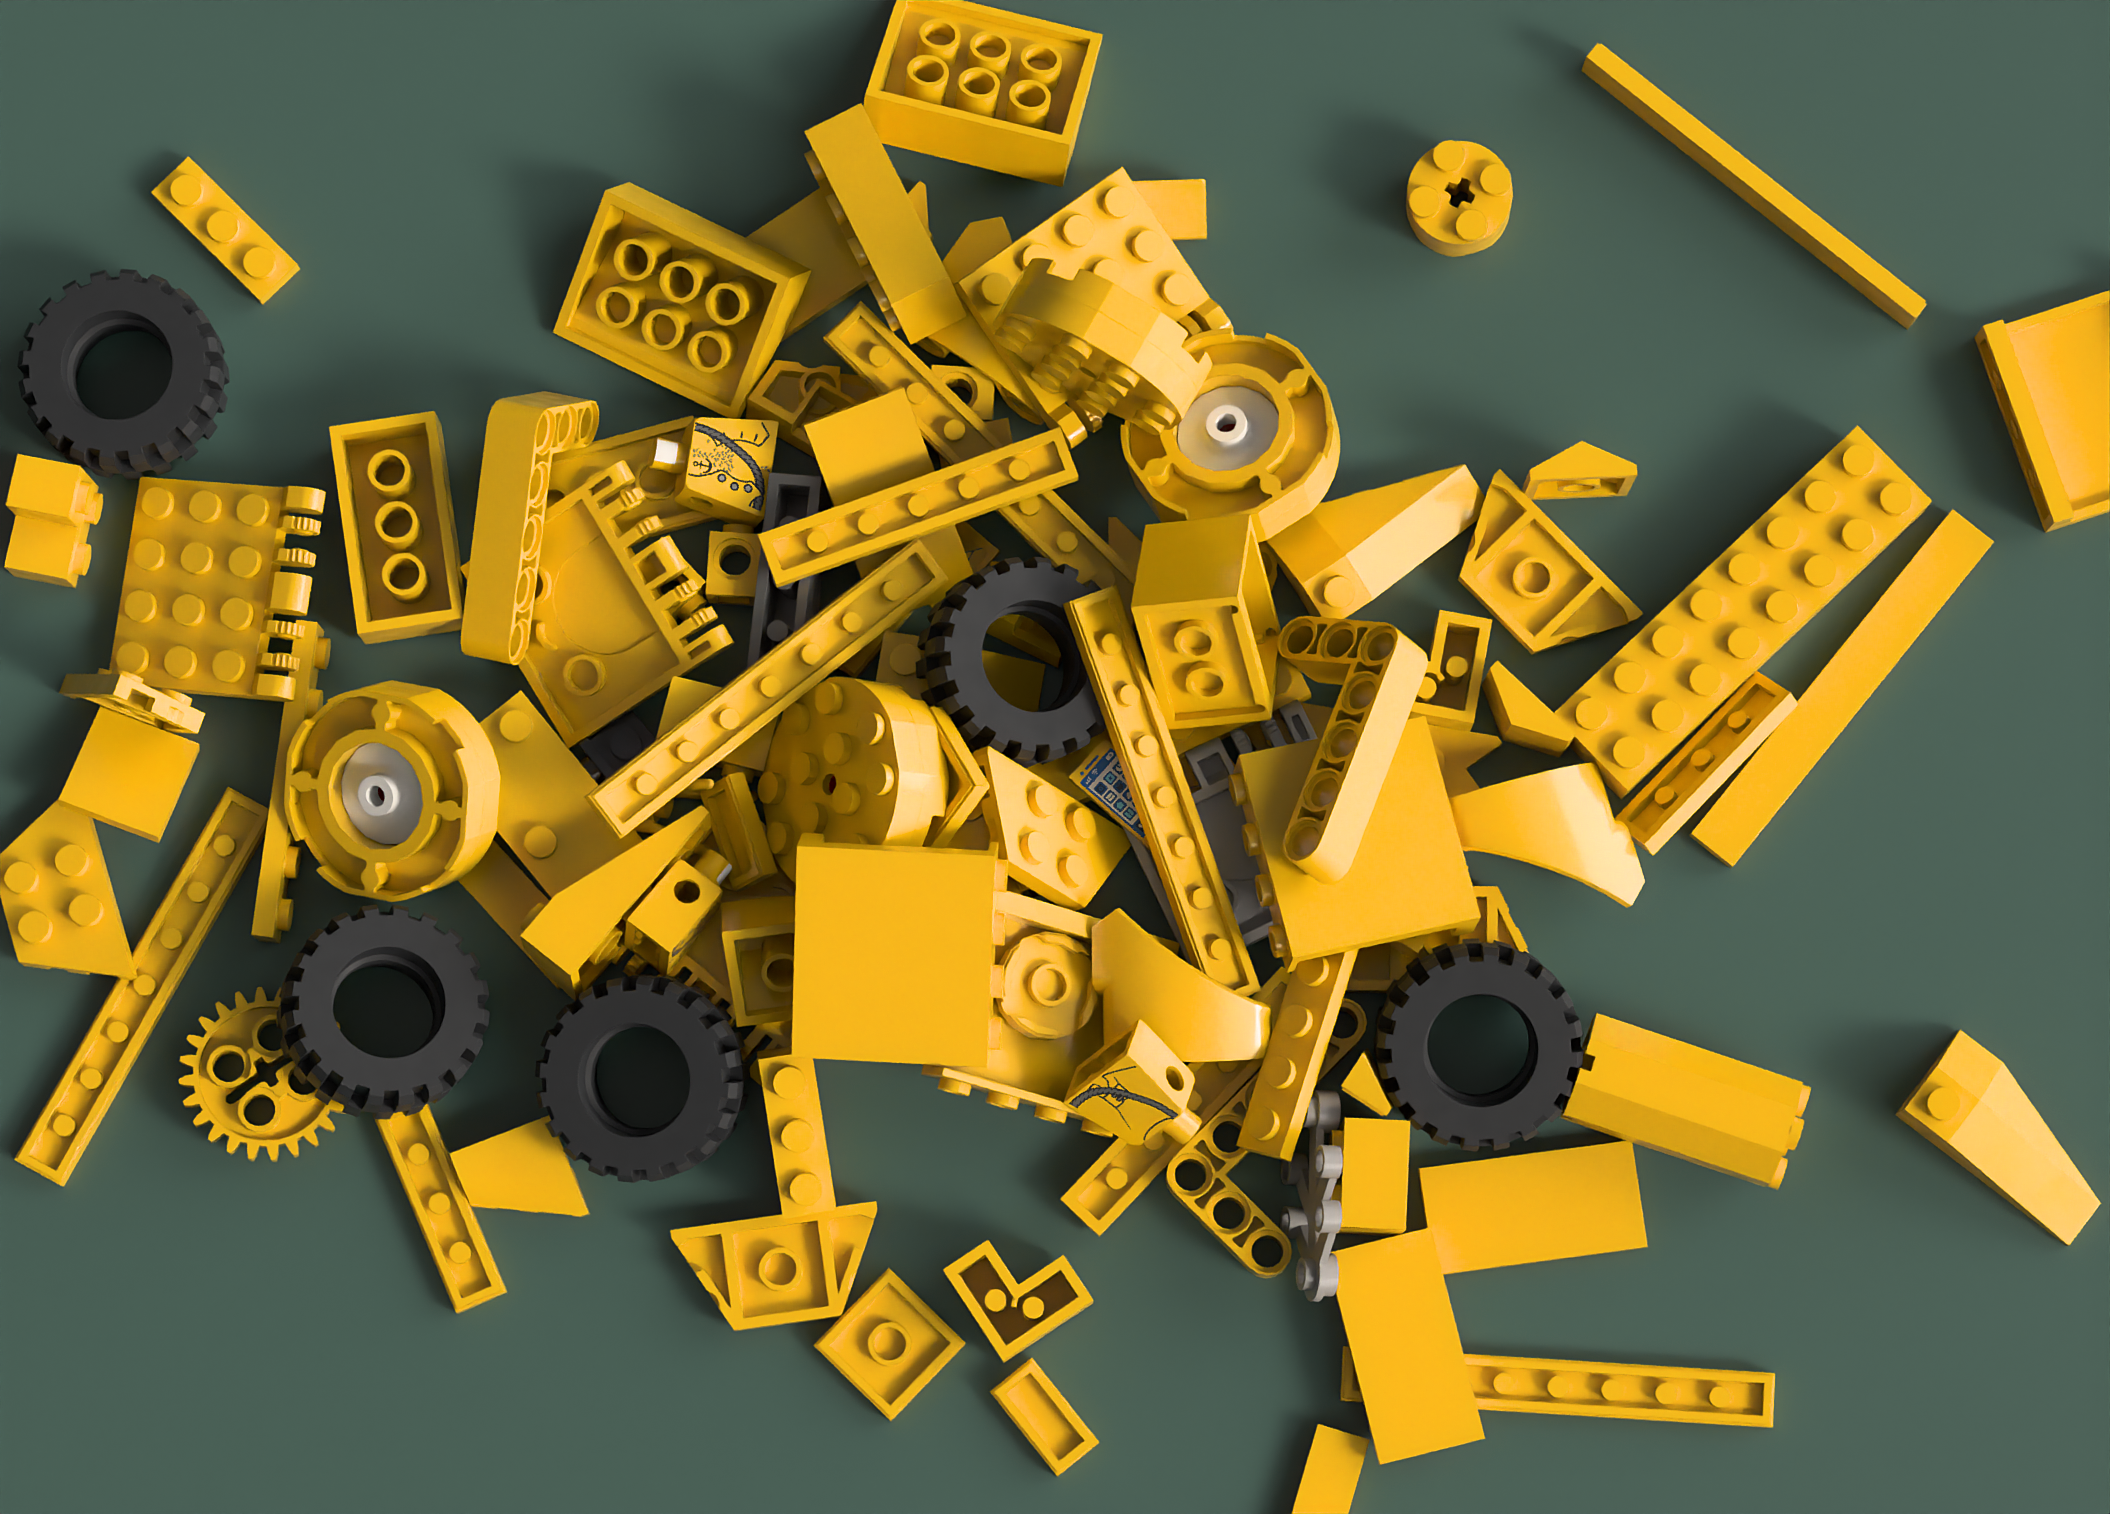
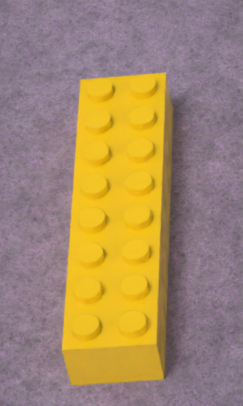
[1554,425,1932,800]

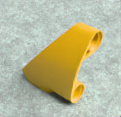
[915,217,1045,425]
[1448,762,1645,908]
[1092,908,1272,1062]

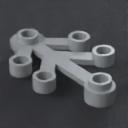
[1280,1090,1343,1302]

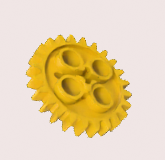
[179,987,346,1162]

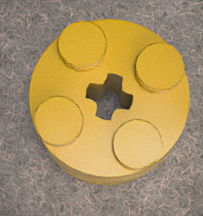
[1406,140,1513,257]

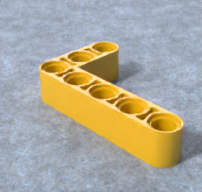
[460,391,599,665]
[1277,616,1428,884]
[1166,998,1367,1278]

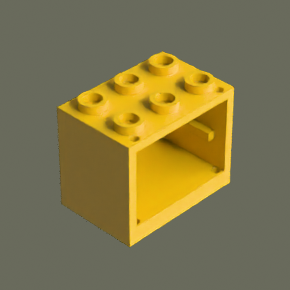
[1131,514,1281,730]

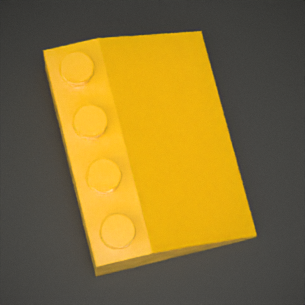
[863,0,1103,187]
[553,182,812,419]

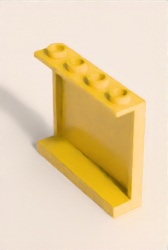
[1974,290,2110,533]
[1228,716,1481,973]
[792,833,1008,1067]
[921,890,1179,1138]

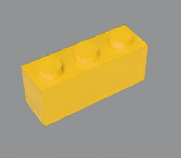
[757,1046,837,1219]

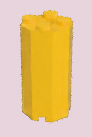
[1560,1013,1811,1190]

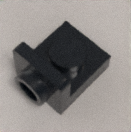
[579,710,656,785]

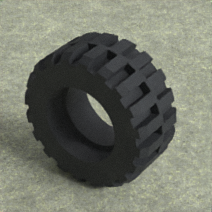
[17,269,230,480]
[915,557,1107,768]
[277,904,490,1119]
[1374,939,1584,1151]
[535,974,750,1183]

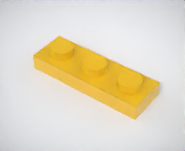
[151,156,300,305]

